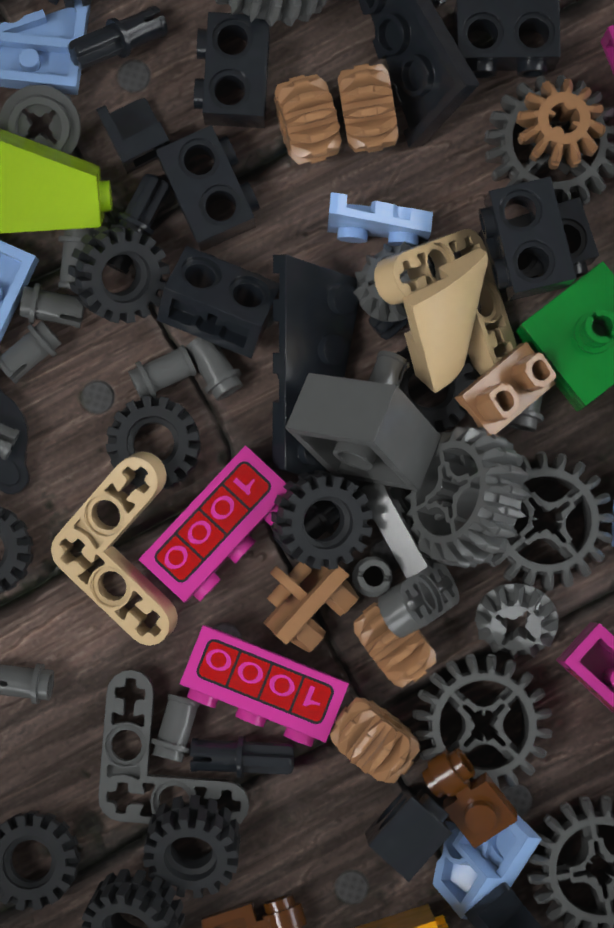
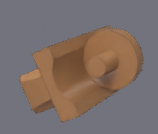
[455,342,556,435]
[263,562,359,652]

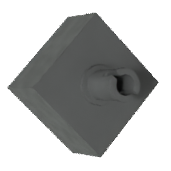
[285,351,441,491]

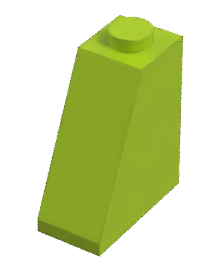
[0,129,112,234]

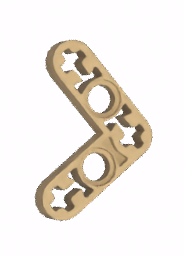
[374,229,517,375]
[51,451,178,646]

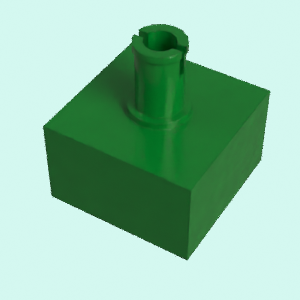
[514,261,614,412]

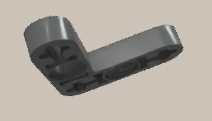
[362,482,459,638]
[98,669,250,824]

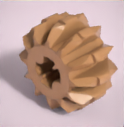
[338,63,399,153]
[274,74,342,165]
[516,79,606,170]
[354,602,436,688]
[329,697,420,784]

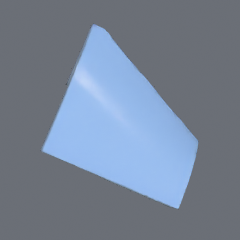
[432,814,542,919]

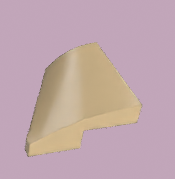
[402,248,488,393]

